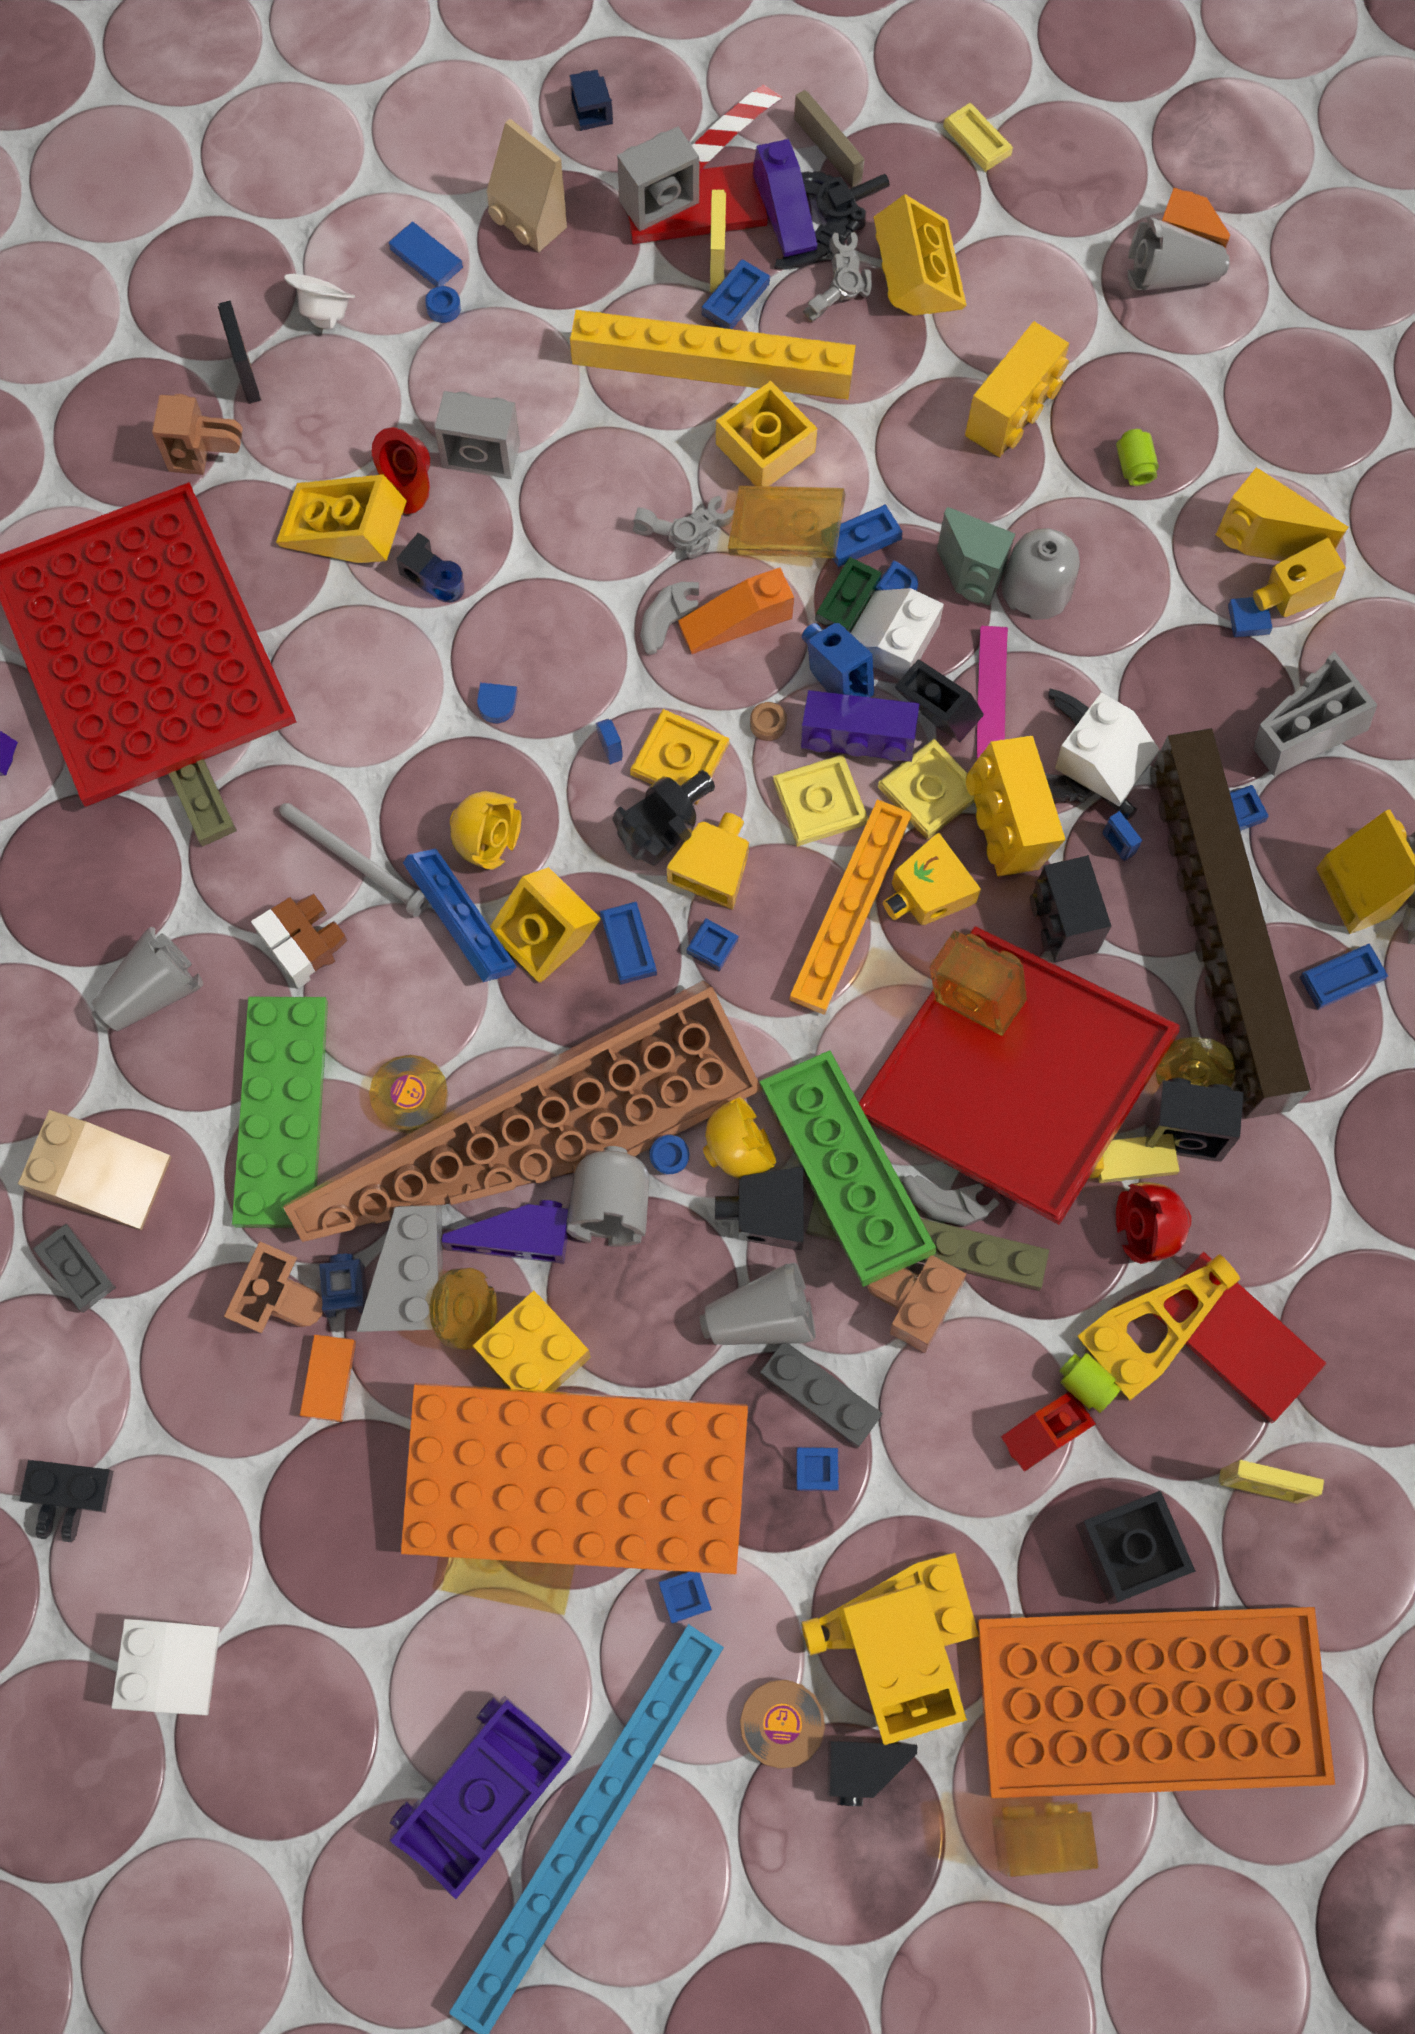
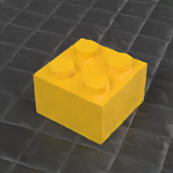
[715,381,818,492]
[473,1290,591,1392]

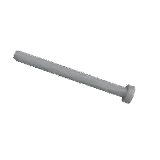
[279,803,429,917]

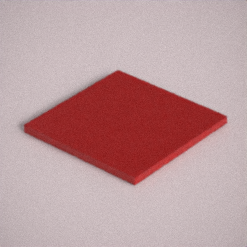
[858,926,1180,1225]

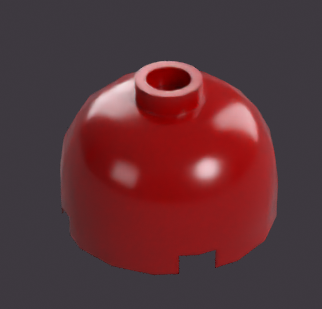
[1116,1182,1192,1264]

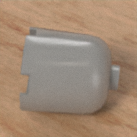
[1001,528,1080,620]
[566,1146,649,1247]

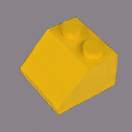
[490,867,601,982]

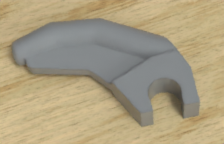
[640,582,699,655]
[902,1175,1000,1227]

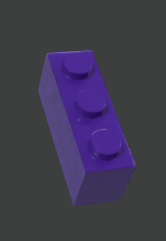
[801,690,920,762]

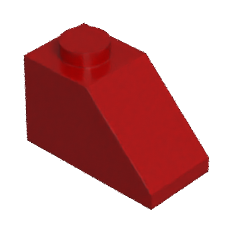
[1001,1392,1096,1472]

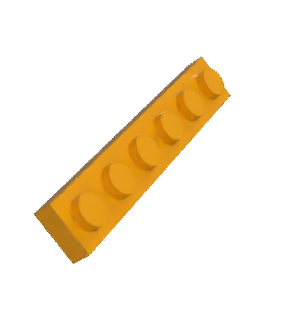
[789,799,912,1015]

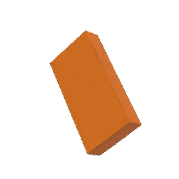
[300,1335,356,1422]

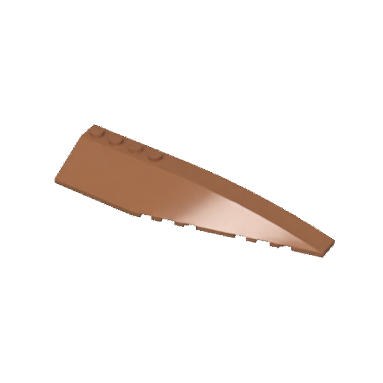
[283,980,762,1242]

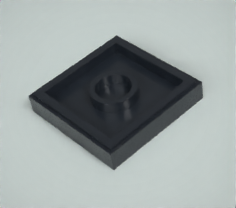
[217,300,261,403]

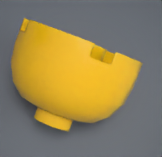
[450,791,522,870]
[703,1097,776,1178]

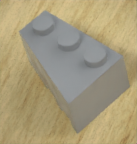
[1253,651,1377,776]
[357,1205,444,1332]

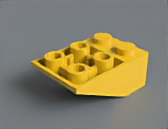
[1316,809,1415,934]
[842,1582,967,1745]

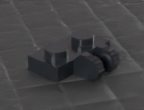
[20,1460,114,1543]

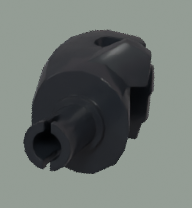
[612,770,715,866]

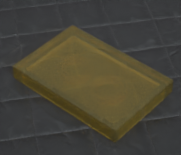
[727,486,846,558]
[442,1557,576,1616]

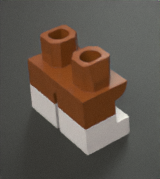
[251,894,347,989]

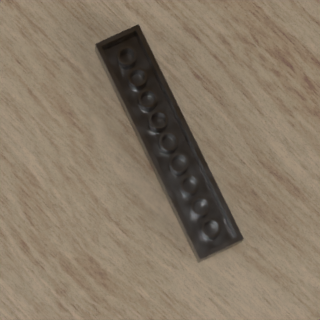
[1150,728,1311,1119]

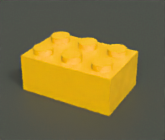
[965,321,1070,458]
[966,736,1066,876]

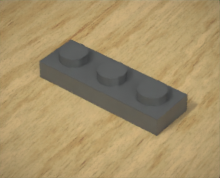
[760,1344,883,1448]

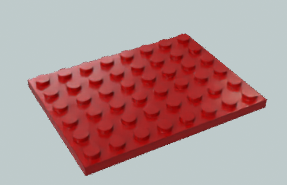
[0,482,297,807]

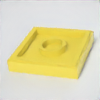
[710,190,726,293]
[878,739,975,840]
[773,754,868,847]
[1218,1460,1324,1504]

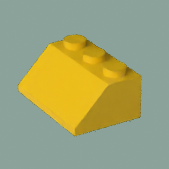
[873,194,967,316]

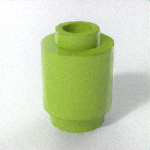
[1116,429,1159,486]
[1059,1352,1121,1413]

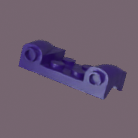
[389,1696,572,1899]

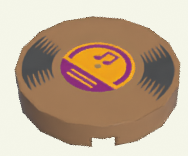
[740,1680,825,1769]

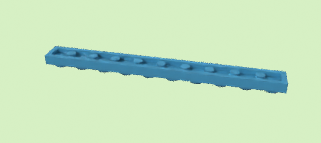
[449,1624,724,2034]

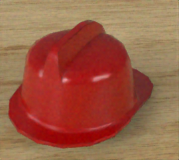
[372,427,430,514]

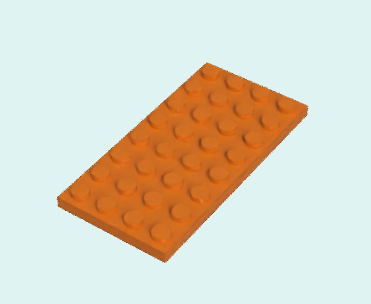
[401,1383,748,1575]
[977,1607,1335,1798]

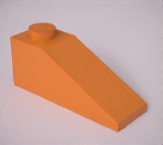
[678,567,794,654]

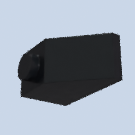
[895,659,984,742]
[827,1741,918,1806]

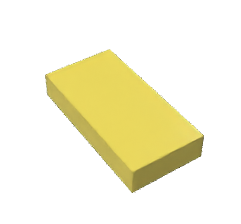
[943,102,1013,172]
[1098,1134,1180,1183]

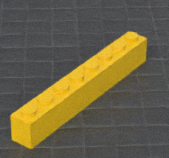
[570,310,856,400]

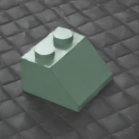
[937,507,1015,606]

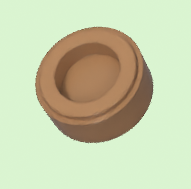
[750,702,787,741]

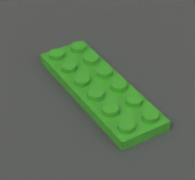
[232,997,328,1228]
[759,1050,936,1287]

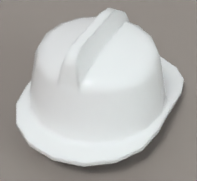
[284,274,355,329]

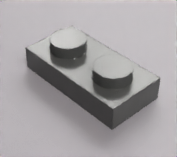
[33,1224,116,1313]

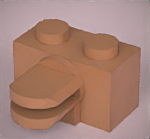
[152,394,243,475]
[224,1241,323,1334]
[867,1255,967,1353]

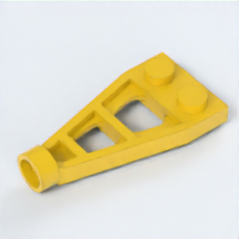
[1077,1254,1241,1401]
[801,1553,979,1655]

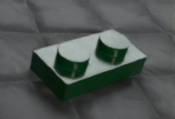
[815,557,882,632]

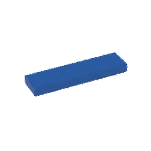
[402,848,517,983]

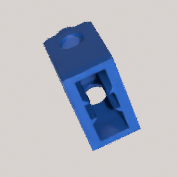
[801,623,874,697]

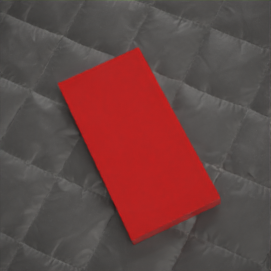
[627,162,768,244]
[1152,1251,1327,1424]

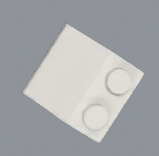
[851,588,944,680]
[1055,692,1159,807]
[111,1619,220,1715]

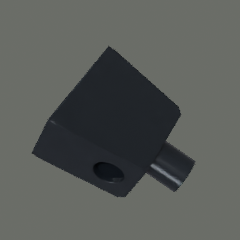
[715,1167,804,1250]

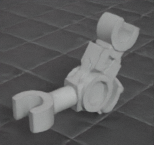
[803,232,872,322]
[633,496,734,559]

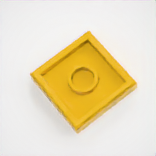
[630,709,730,805]

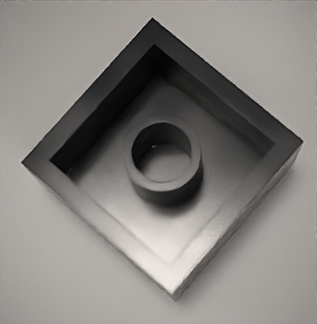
[1030,855,1112,963]
[1144,1078,1243,1162]
[1075,1490,1195,1605]

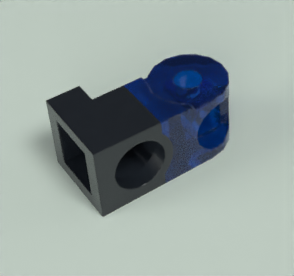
[396,532,465,603]

